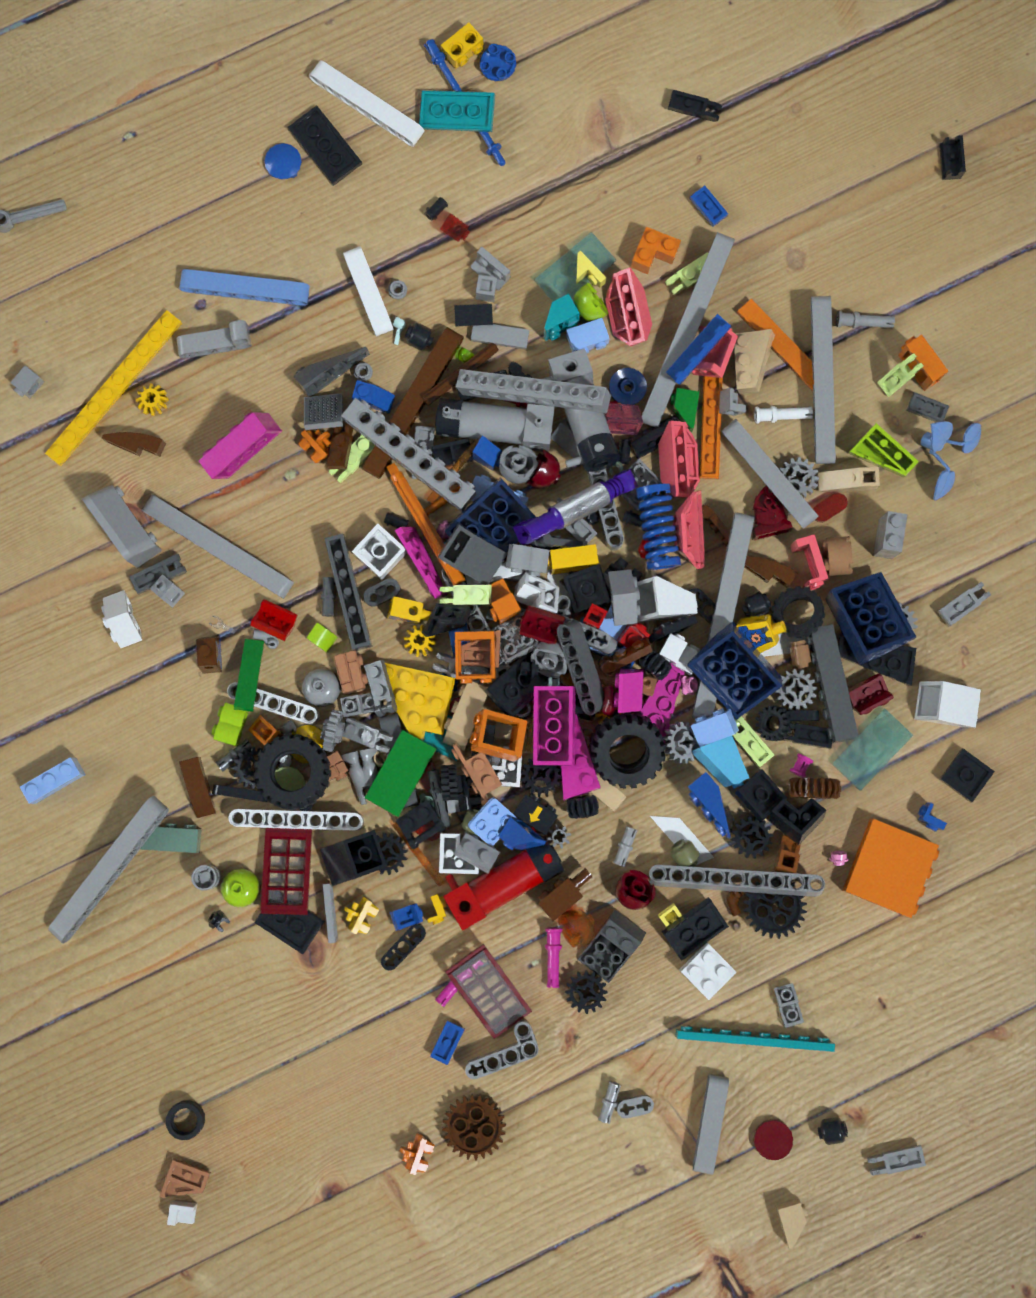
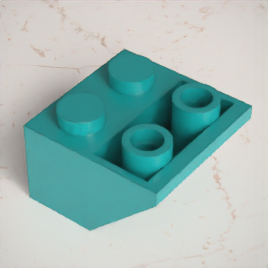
[544,294,580,341]

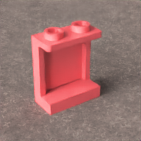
[691,324,738,378]
[790,534,828,590]

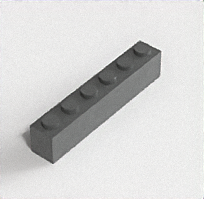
[324,534,373,651]
[806,624,859,744]

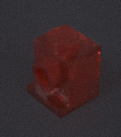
[440,213,470,242]

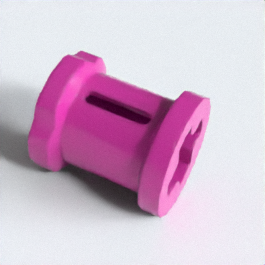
[789,753,813,778]

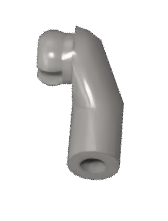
[253,629,279,649]

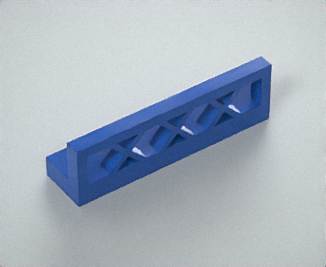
[666,314,732,385]

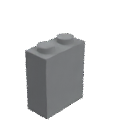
[873,511,908,559]

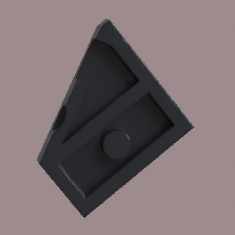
[422,603,472,637]

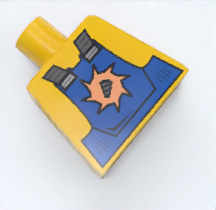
[387,596,433,624]
[736,615,786,653]

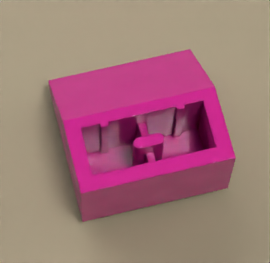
[614,668,643,713]

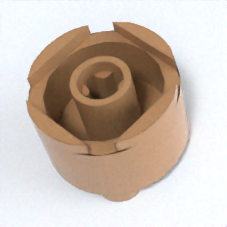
[822,536,853,576]

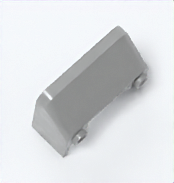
[82,485,162,568]

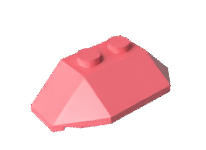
[605,267,652,346]
[658,421,700,498]
[673,490,705,569]

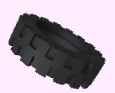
[772,586,825,638]

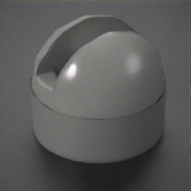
[279,720,296,735]

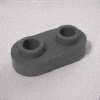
[364,578,400,607]

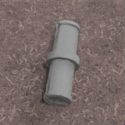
[613,826,638,867]
[598,1081,621,1124]

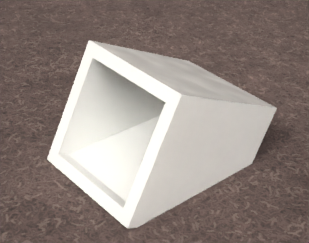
[635,576,698,621]
[914,681,981,728]

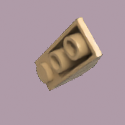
[817,467,880,492]

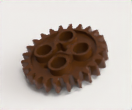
[442,1094,506,1160]

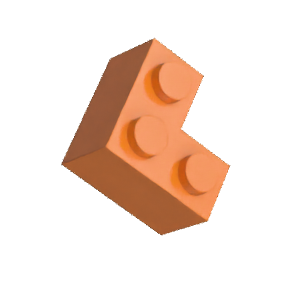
[631,227,681,274]
[490,578,521,624]

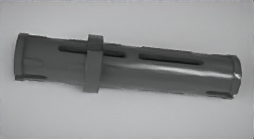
[427,769,451,828]

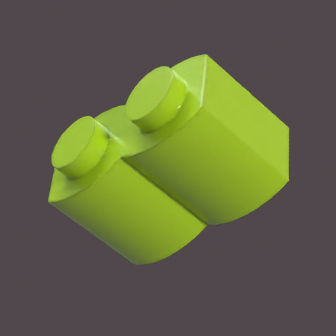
[212,702,249,747]

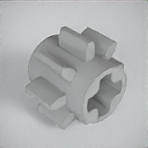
[547,825,571,849]

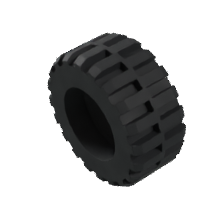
[590,712,666,789]
[253,734,331,810]

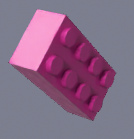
[199,412,282,479]
[533,686,576,766]

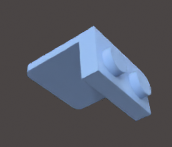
[468,797,518,846]

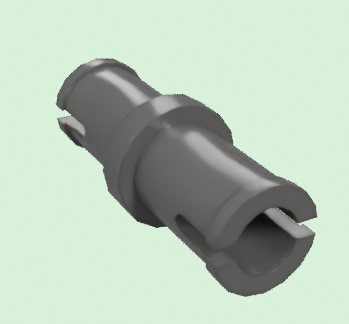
[320,577,336,617]
[215,739,252,772]

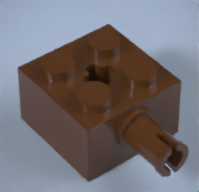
[538,868,593,922]

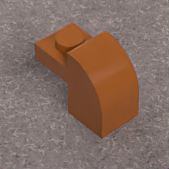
[774,835,801,873]

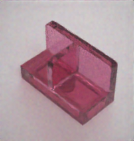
[604,404,643,435]

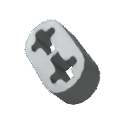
[617,1095,654,1118]

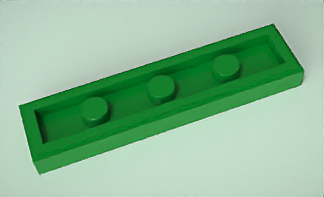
[234,639,264,712]

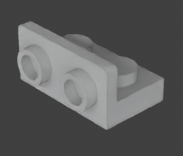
[471,247,511,291]

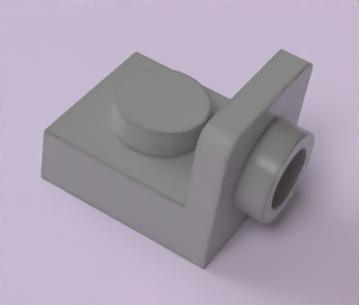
[150,575,185,608]

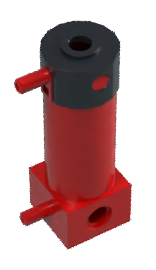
[443,827,565,931]

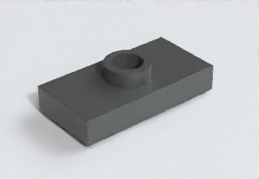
[906,392,949,422]

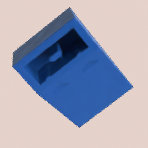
[688,772,731,839]

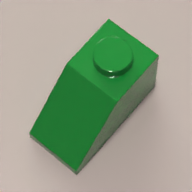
[670,388,700,432]

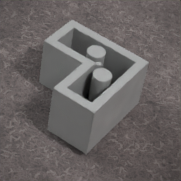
[608,569,641,626]

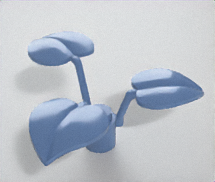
[921,421,981,500]

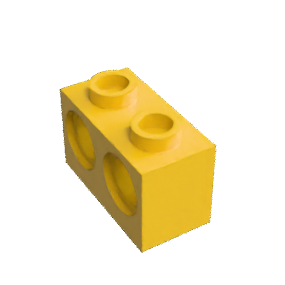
[441,22,484,69]

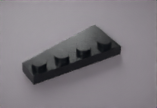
[838,637,917,686]

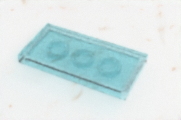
[535,232,616,301]
[832,709,913,791]

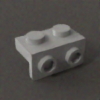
[454,833,500,873]

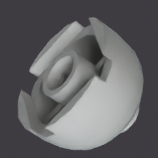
[499,445,538,484]
[530,641,568,678]
[302,669,341,707]

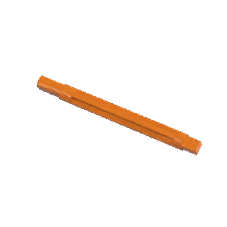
[386,463,465,586]

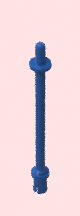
[424,39,505,166]

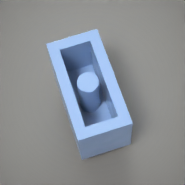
[566,318,610,353]
[691,708,739,747]

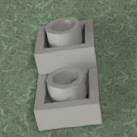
[340,693,375,717]
[774,983,804,1028]

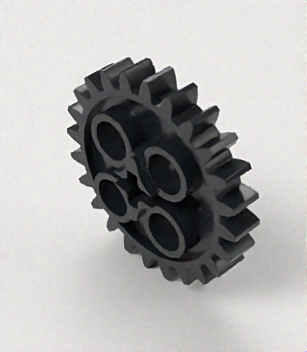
[743,879,807,939]

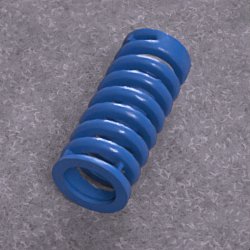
[636,484,681,570]

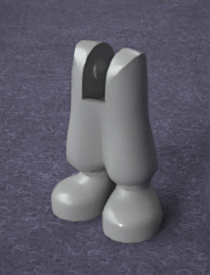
[341,748,378,805]

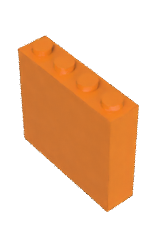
[842,819,940,918]

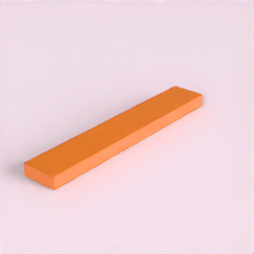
[737,299,814,391]
[700,376,723,479]

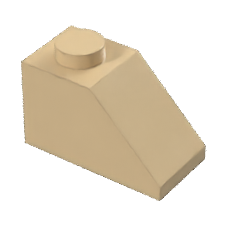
[775,1199,808,1249]

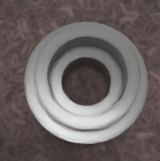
[388,280,407,299]
[354,363,373,382]

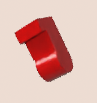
[583,603,608,630]

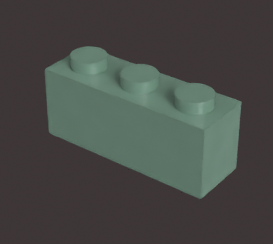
[141,823,202,853]

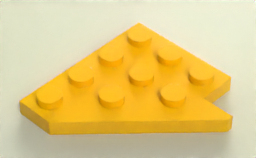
[385,663,455,741]

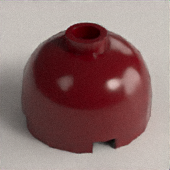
[526,450,561,489]
[616,870,656,910]

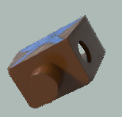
[196,636,222,674]

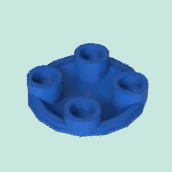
[480,44,516,81]
[264,143,302,179]

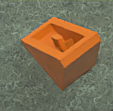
[248,715,283,745]

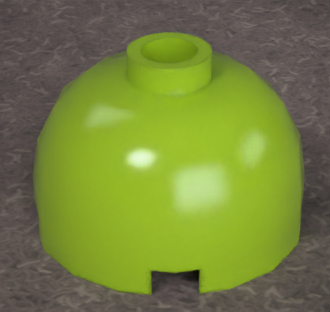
[574,283,608,322]
[221,869,260,907]

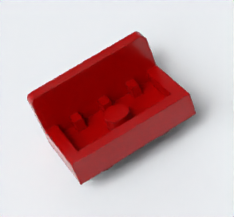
[250,599,298,641]

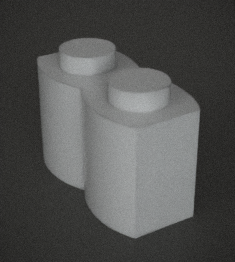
[506,544,550,576]

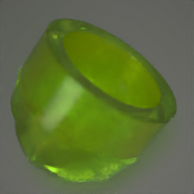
[458,347,474,363]

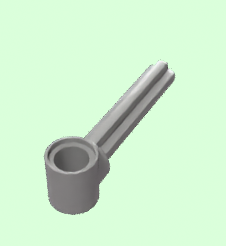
[0,200,67,233]

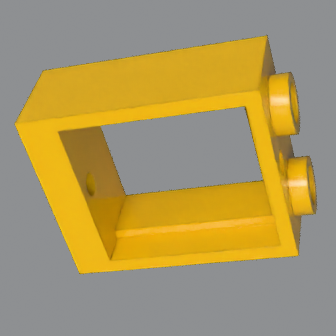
[547,544,599,575]

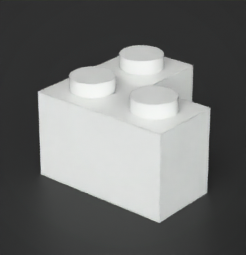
[514,572,559,614]
[101,590,142,648]
[659,633,700,676]
[492,747,522,787]
[439,833,479,874]

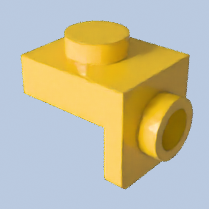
[427,893,447,925]

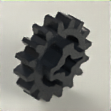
[231,746,263,789]
[521,758,562,797]
[730,816,773,859]
[376,833,408,875]
[565,970,608,1014]

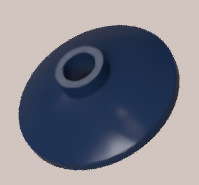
[609,368,647,405]

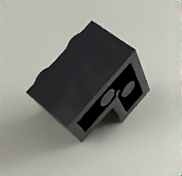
[769,798,827,845]

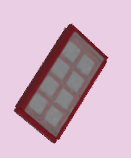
[261,828,312,915]
[445,944,532,1039]

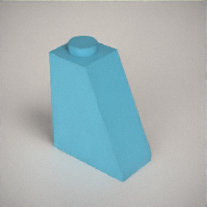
[692,735,749,789]

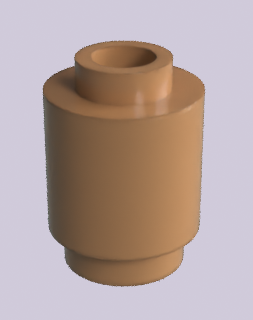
[789,640,812,669]

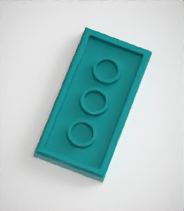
[419,90,495,132]

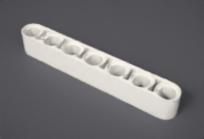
[309,60,424,147]
[229,809,364,830]

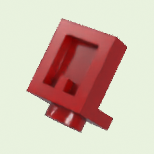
[616,622,650,649]

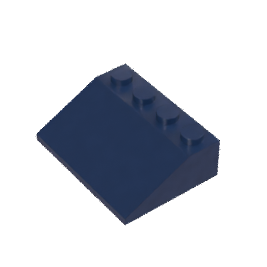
[444,477,536,553]
[825,572,916,665]
[687,622,782,719]

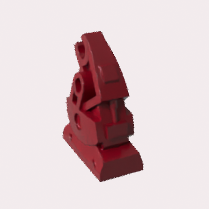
[752,485,793,541]

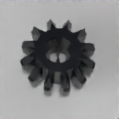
[639,650,672,680]
[566,795,599,819]

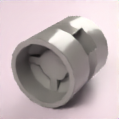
[191,864,221,891]

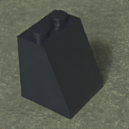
[320,830,387,886]

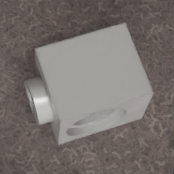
[10,366,44,398]

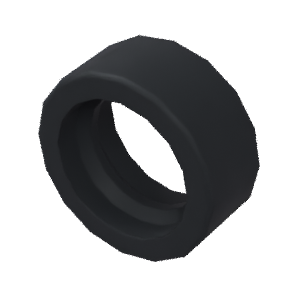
[166,1100,205,1140]

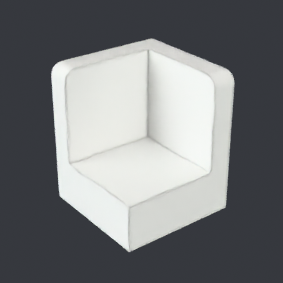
[167,1200,197,1226]

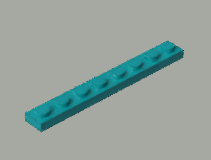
[675,1026,835,1052]

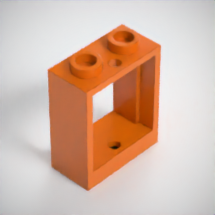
[898,334,949,391]
[455,631,496,684]
[470,709,527,762]

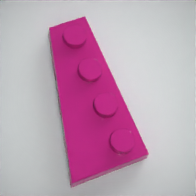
[395,527,448,599]
[638,663,685,743]
[561,714,601,801]

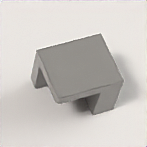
[476,275,497,303]
[719,388,746,416]

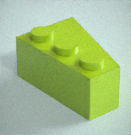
[848,423,919,477]

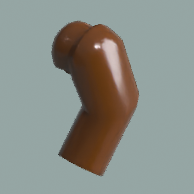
[726,891,744,917]

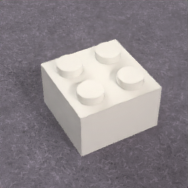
[352,524,407,580]
[679,943,736,1000]

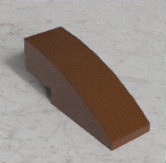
[101,432,166,457]
[744,556,798,588]
[179,757,216,818]

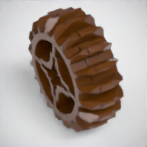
[788,777,841,799]

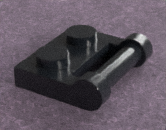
[396,799,446,850]

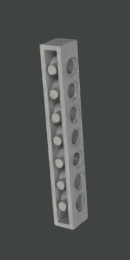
[456,369,611,413]
[341,398,476,512]

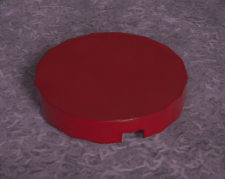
[753,1119,793,1161]

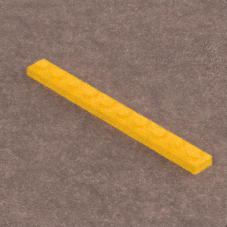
[45,310,182,466]

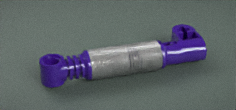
[512,469,638,545]

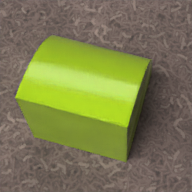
[307,623,338,653]

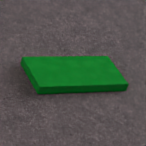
[365,730,437,817]

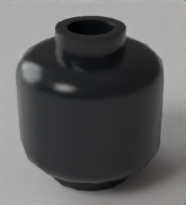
[404,323,434,351]
[741,591,771,617]
[817,1117,848,1145]

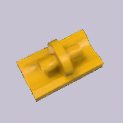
[344,897,379,934]

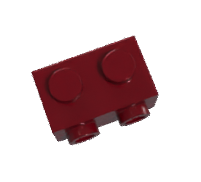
[519,605,565,644]
[848,673,894,715]

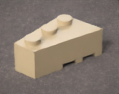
[734,329,775,394]
[443,681,488,751]

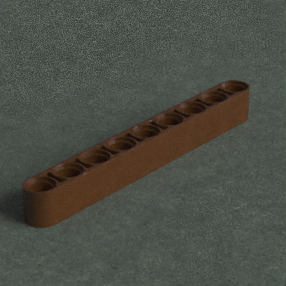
[362,327,464,479]

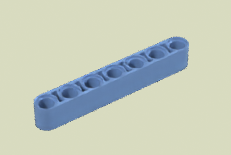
[179,269,310,306]

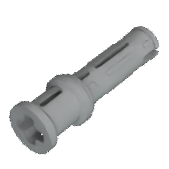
[836,310,895,329]

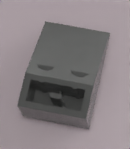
[438,523,508,585]
[578,910,646,983]

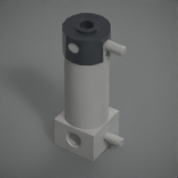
[542,348,620,472]
[435,398,554,452]

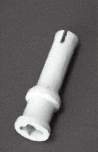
[754,406,813,424]

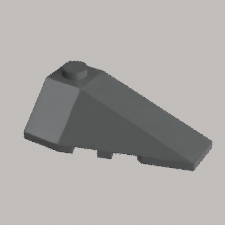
[294,347,370,397]

